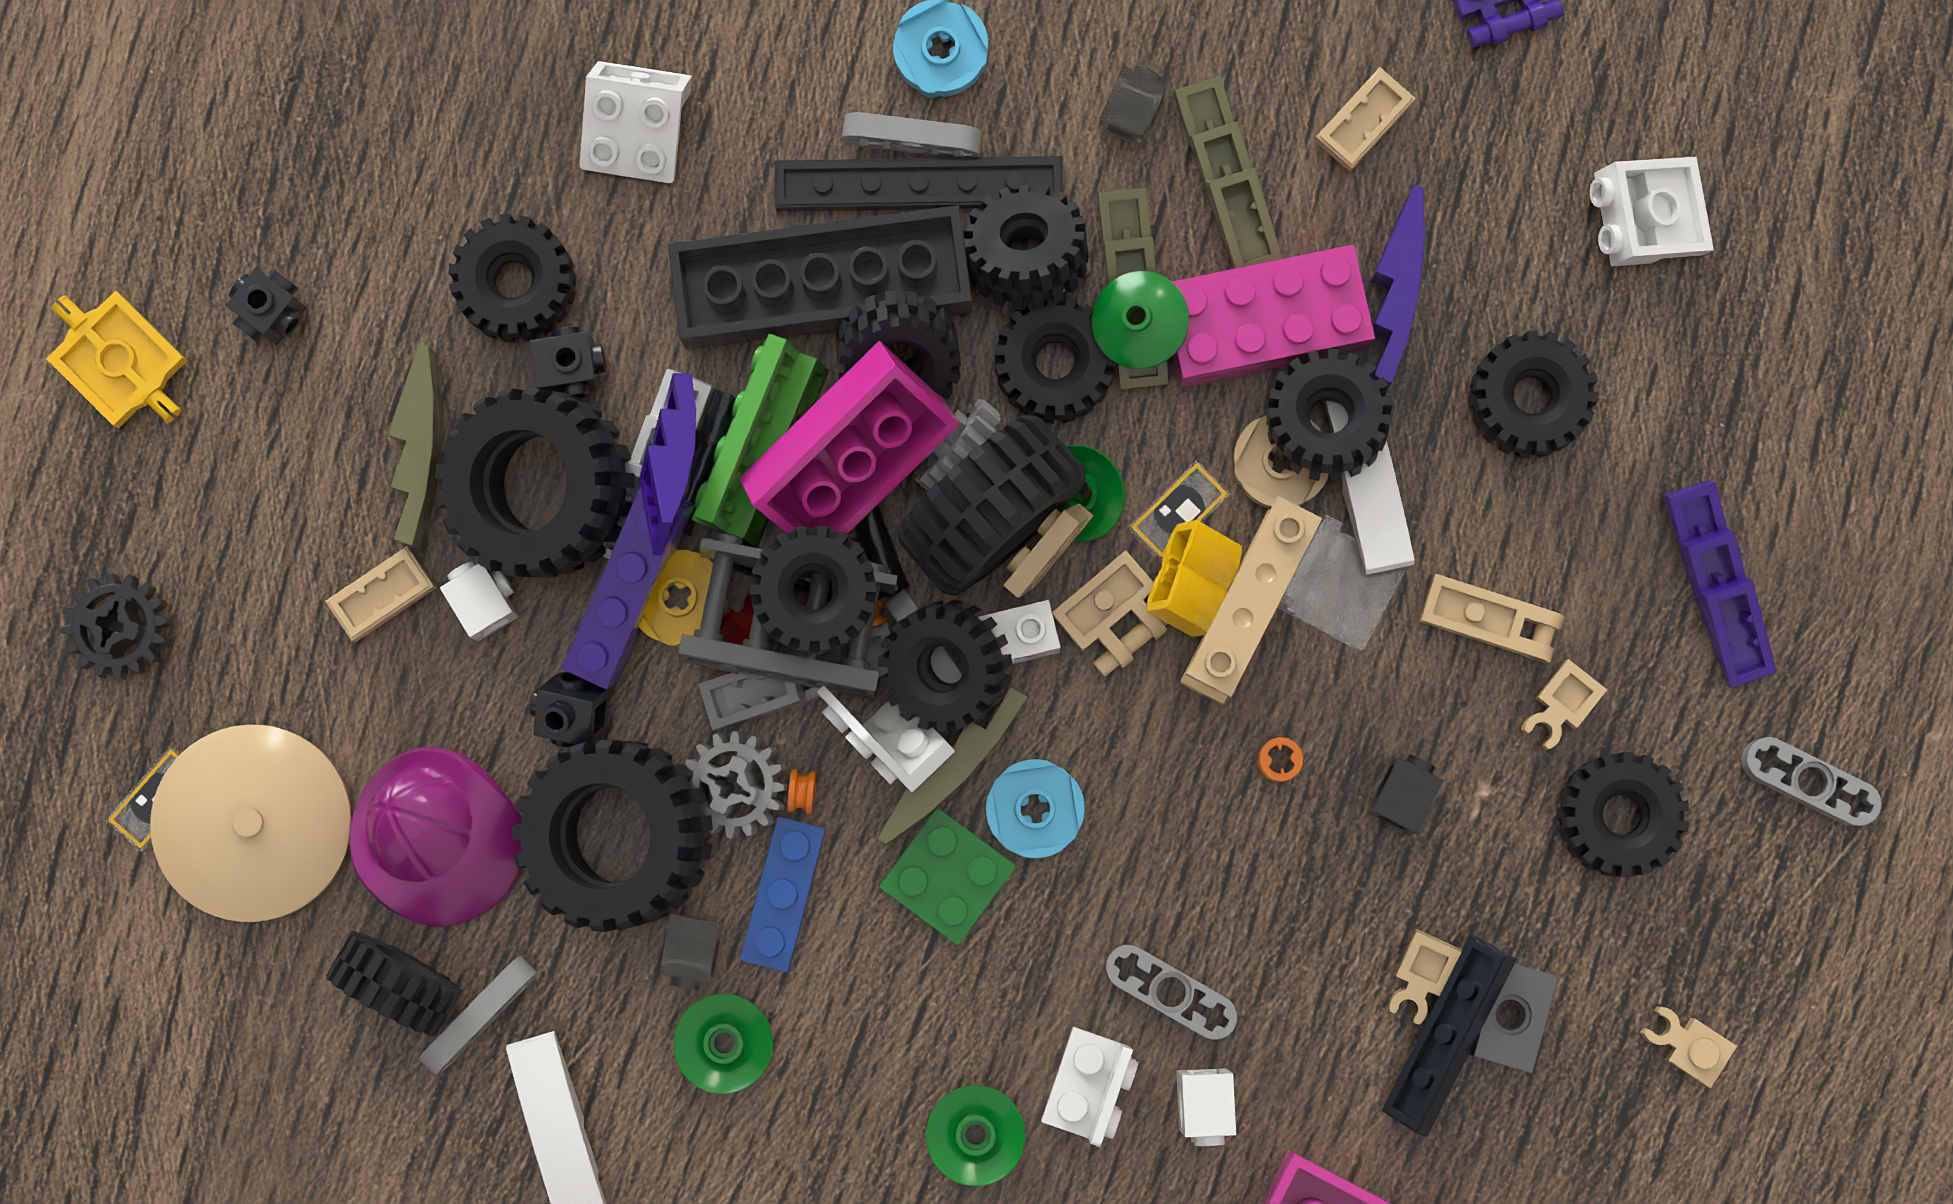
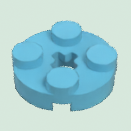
[893,0,988,98]
[986,759,1085,858]

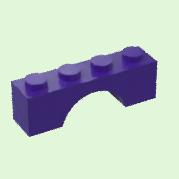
[562,488,695,689]

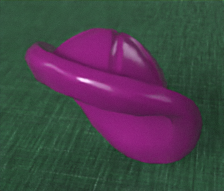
[349,747,522,927]

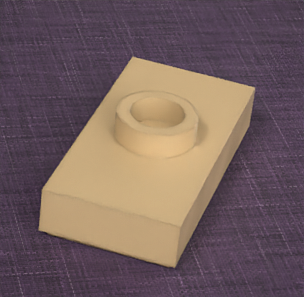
[1314,67,1416,172]
[325,546,436,643]

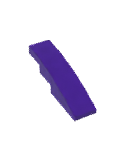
[1370,184,1425,389]
[639,373,696,555]
[1663,480,1777,688]

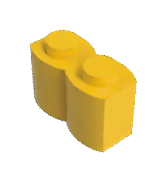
[1146,520,1242,637]

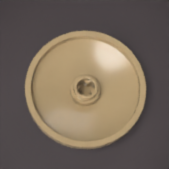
[150,725,353,922]

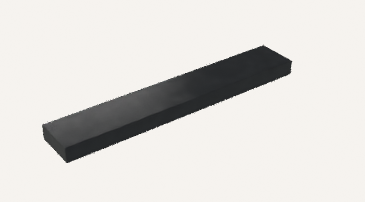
[775,156,1063,212]

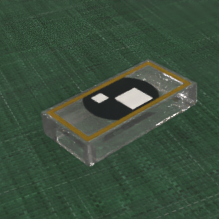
[1127,459,1231,563]
[105,746,182,853]

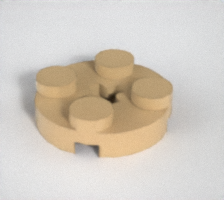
[1233,415,1329,509]

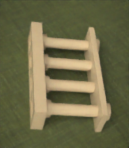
[1179,496,1322,705]

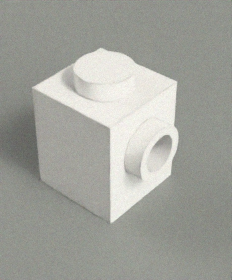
[440,561,520,642]

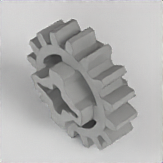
[914,398,1001,491]
[685,731,789,838]

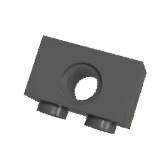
[1469,964,1559,1073]

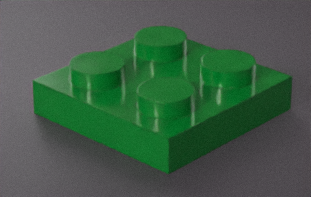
[879,807,1016,945]

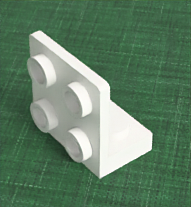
[579,61,692,183]
[817,685,955,792]
[1041,1026,1139,1147]

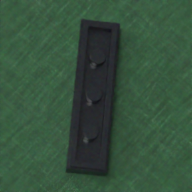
[1382,934,1517,1137]

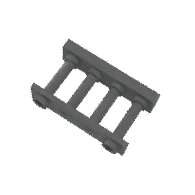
[678,534,898,699]

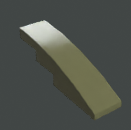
[1172,75,1283,269]
[1097,187,1169,390]
[388,343,442,551]
[877,687,1028,845]

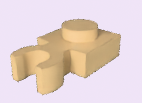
[1521,659,1607,750]
[1390,929,1462,1025]
[1640,1006,1737,1088]

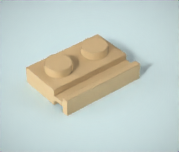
[1003,503,1093,598]

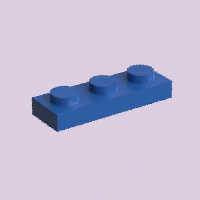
[740,816,826,972]

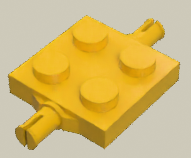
[46,291,188,429]

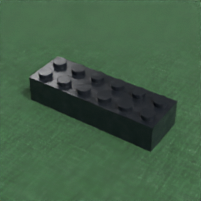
[668,205,972,350]

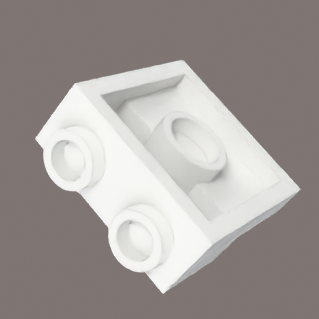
[1590,157,1714,266]

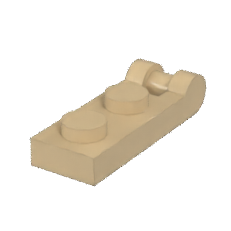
[1419,574,1564,664]

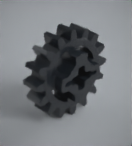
[60,573,173,680]

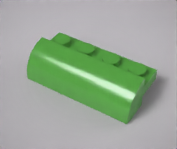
[692,334,829,547]

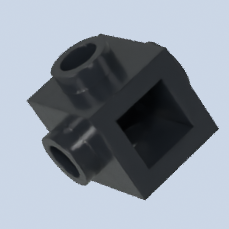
[225,268,307,345]
[530,327,607,399]
[530,672,611,747]

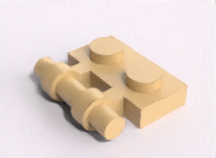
[1052,550,1168,677]

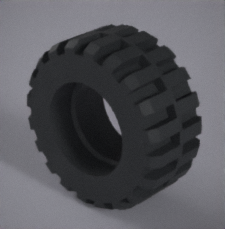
[435,388,634,577]
[897,415,1086,596]
[512,740,713,932]

